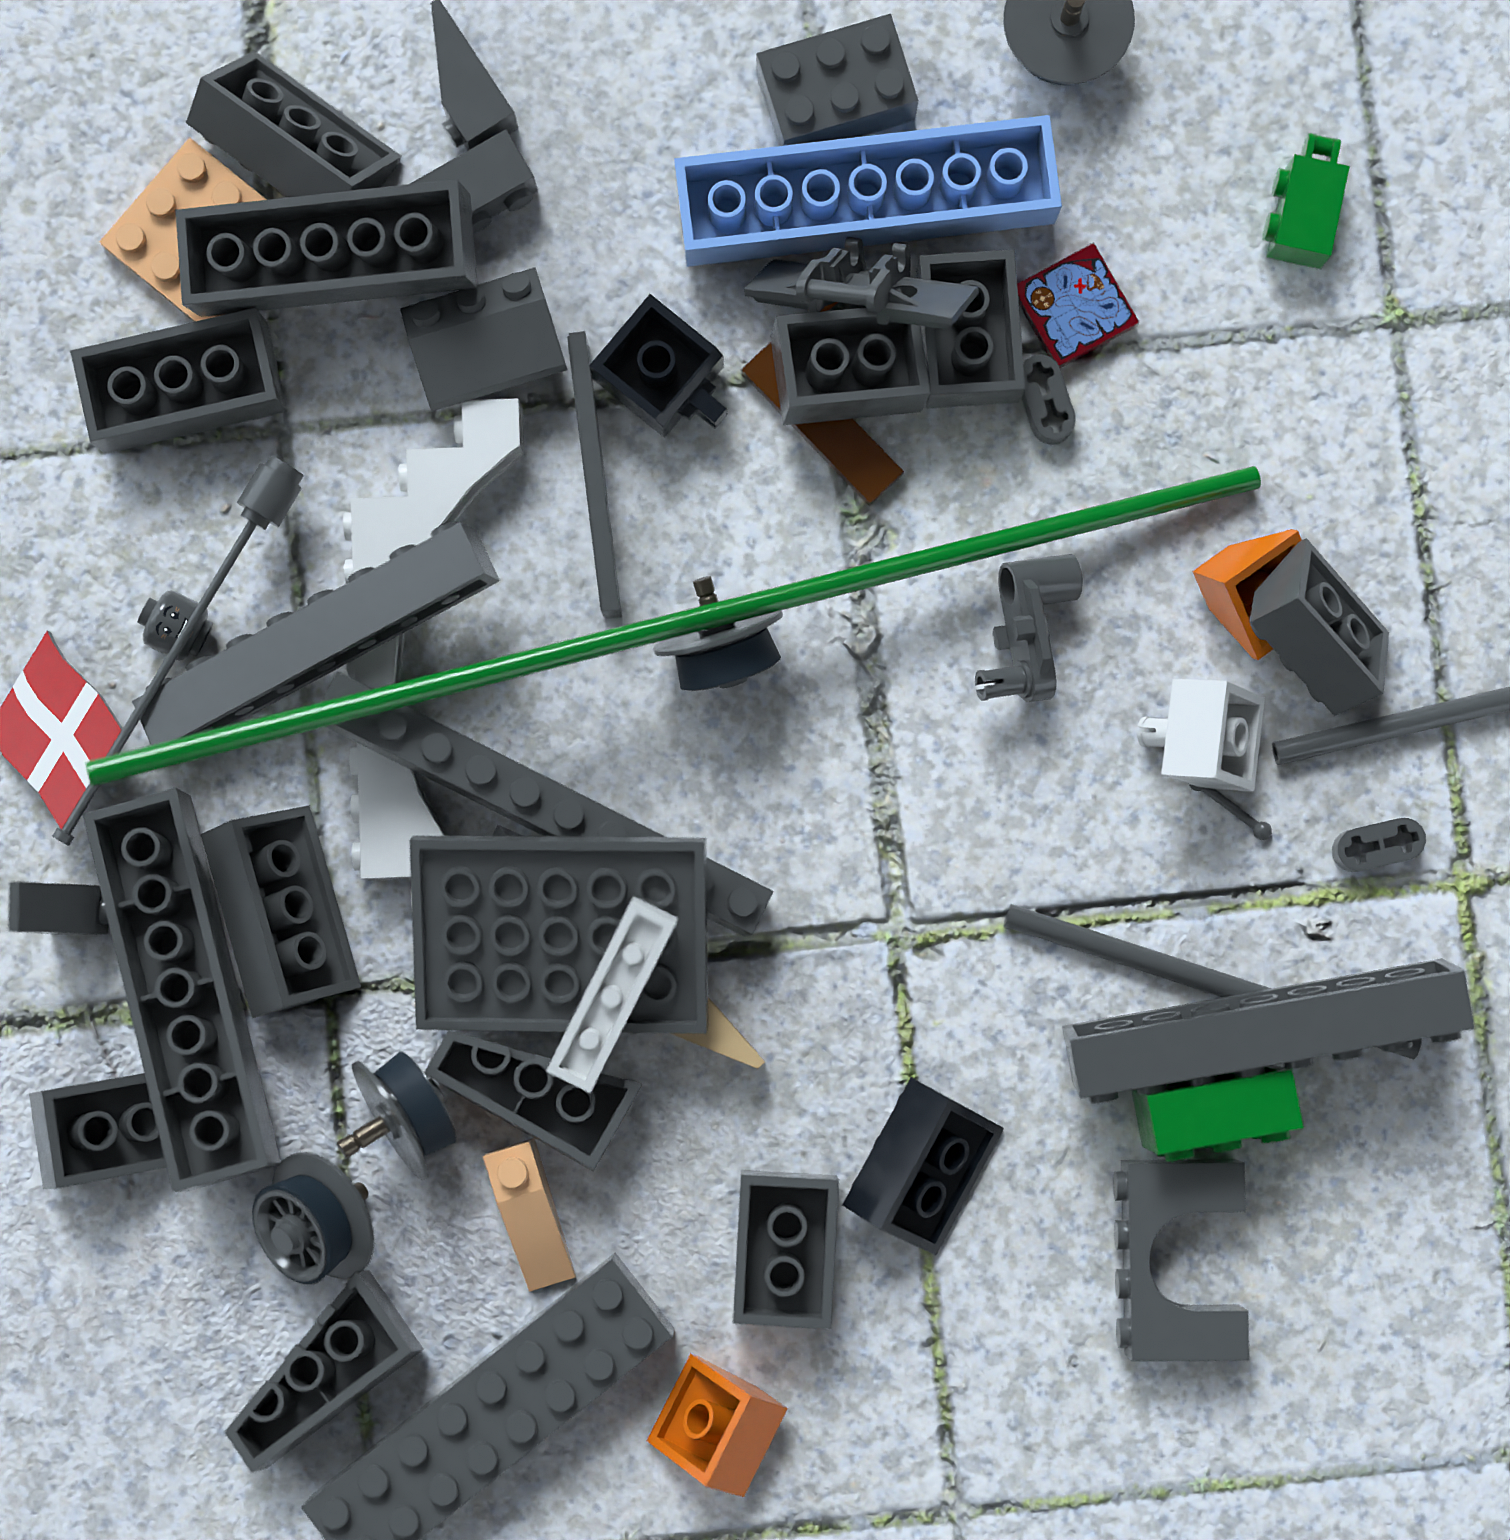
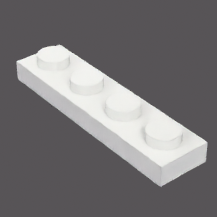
[546,896,678,1093]

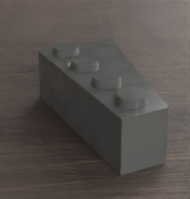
[424,1030,642,1172]
[224,1270,424,1473]

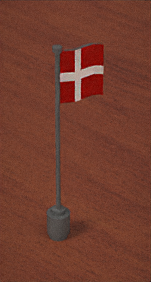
[0,456,304,846]

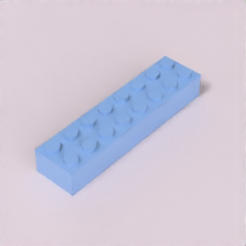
[674,115,1062,267]

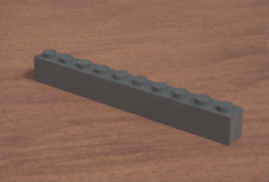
[321,671,774,937]

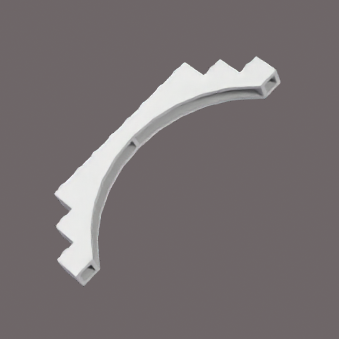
[343,398,524,909]

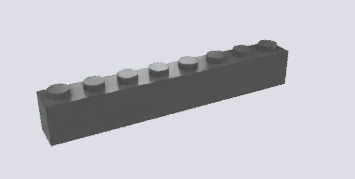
[132,522,500,745]

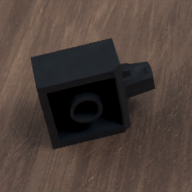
[589,294,728,438]

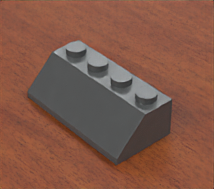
[186,50,402,198]
[201,805,361,1018]

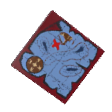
[1017,243,1140,368]

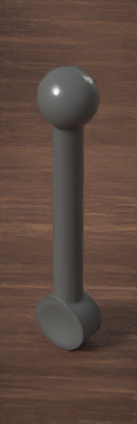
[1189,784,1272,840]

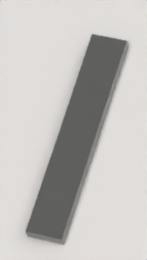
[567,331,622,619]

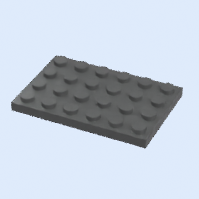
[409,835,708,1034]

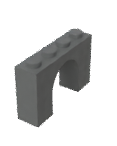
[1113,1159,1249,1361]

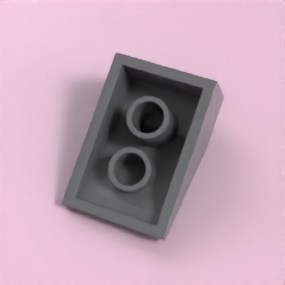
[29,1073,167,1189]

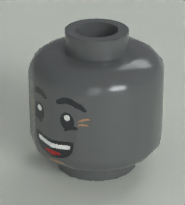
[137,590,213,661]

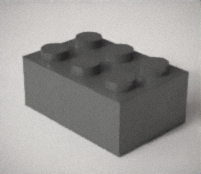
[756,13,919,146]
[916,249,1025,409]
[770,308,931,425]
[733,1170,839,1329]

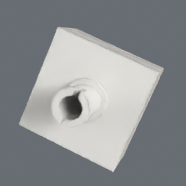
[1137,679,1265,792]

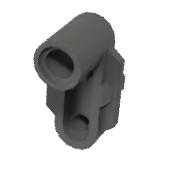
[975,554,1083,702]

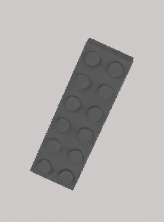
[175,179,477,317]

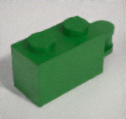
[1262,132,1350,269]

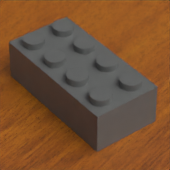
[70,308,288,454]

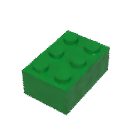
[1131,1065,1304,1161]

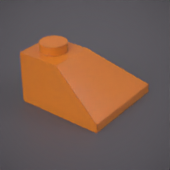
[1192,529,1302,660]

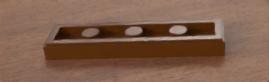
[741,342,904,506]

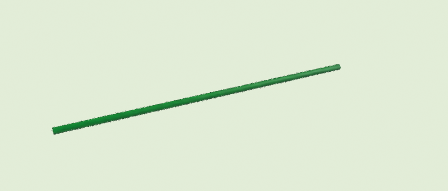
[85,466,1261,786]

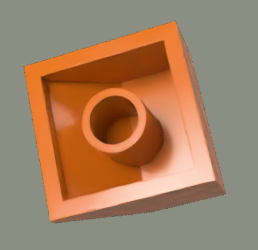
[647,1353,788,1497]

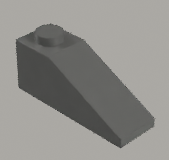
[431,0,519,150]
[8,881,109,935]

